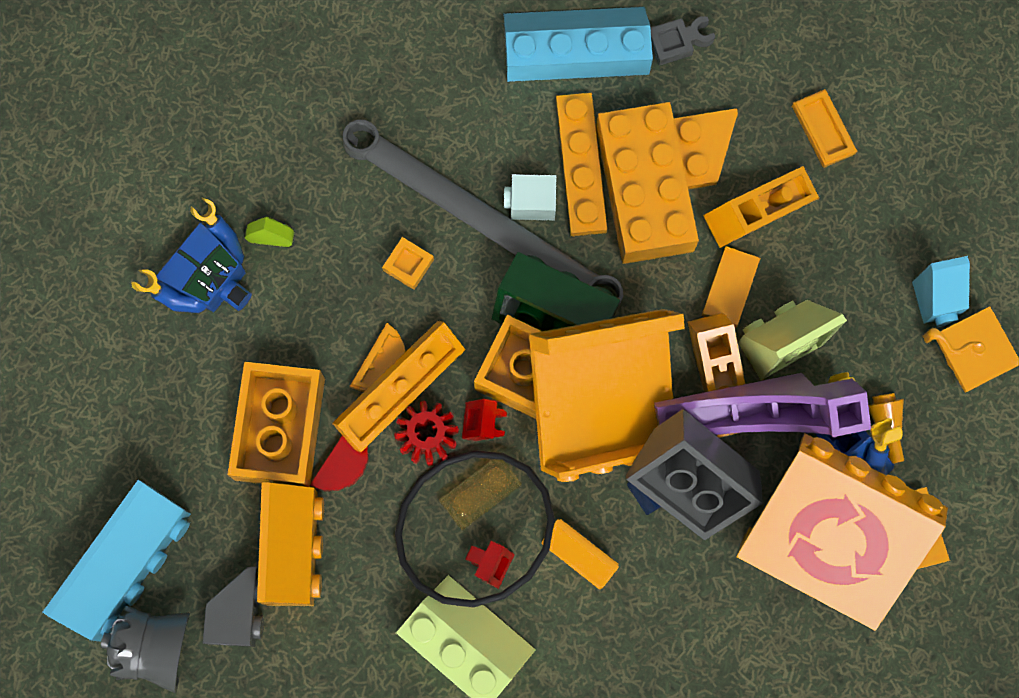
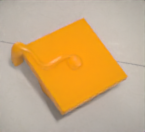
[923,307,1019,393]

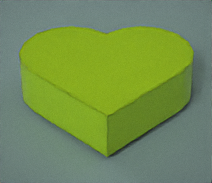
[245,216,294,247]

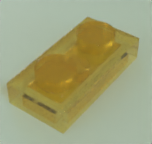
[439,459,522,531]

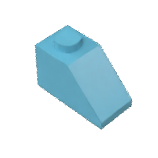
[912,256,970,327]

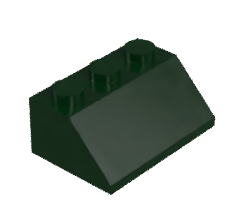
[491,252,620,331]

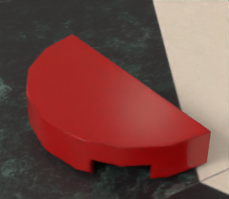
[310,436,369,492]

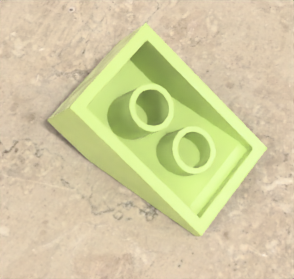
[738,300,847,380]

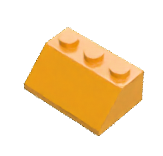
[257,482,324,606]

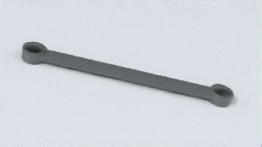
[343,120,623,309]

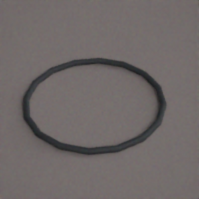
[395,450,555,608]

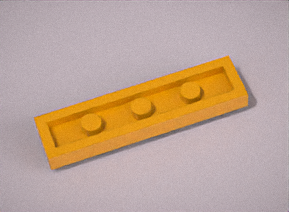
[556,93,607,236]
[332,321,466,452]

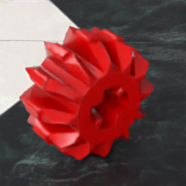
[394,401,459,466]

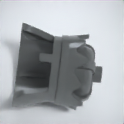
[101,606,190,693]

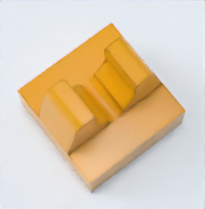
[382,237,434,290]

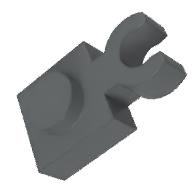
[650,16,715,66]

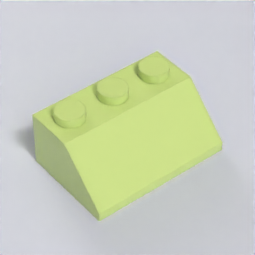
[396,575,536,698]

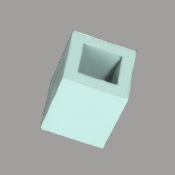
[504,174,556,221]

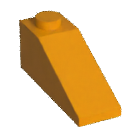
[703,166,819,248]
[688,313,745,438]

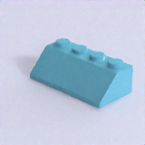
[504,7,653,82]
[43,480,191,641]

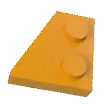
[674,108,738,189]

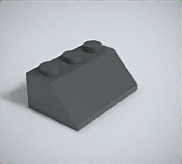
[626,409,763,540]

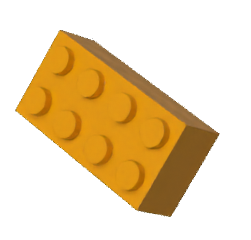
[596,102,699,264]

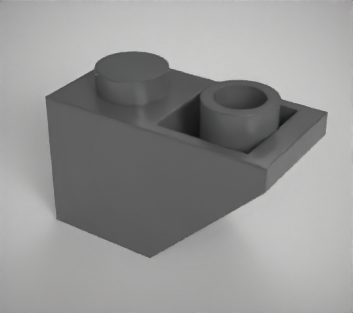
[203,567,264,647]

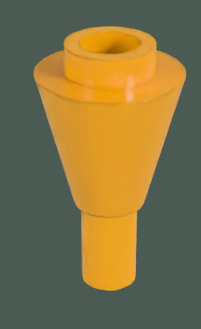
[868,393,904,463]

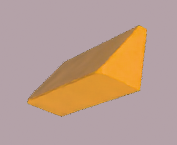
[542,519,619,589]

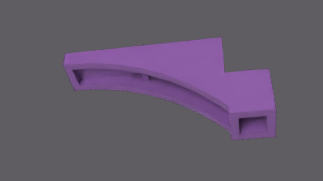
[654,373,871,437]

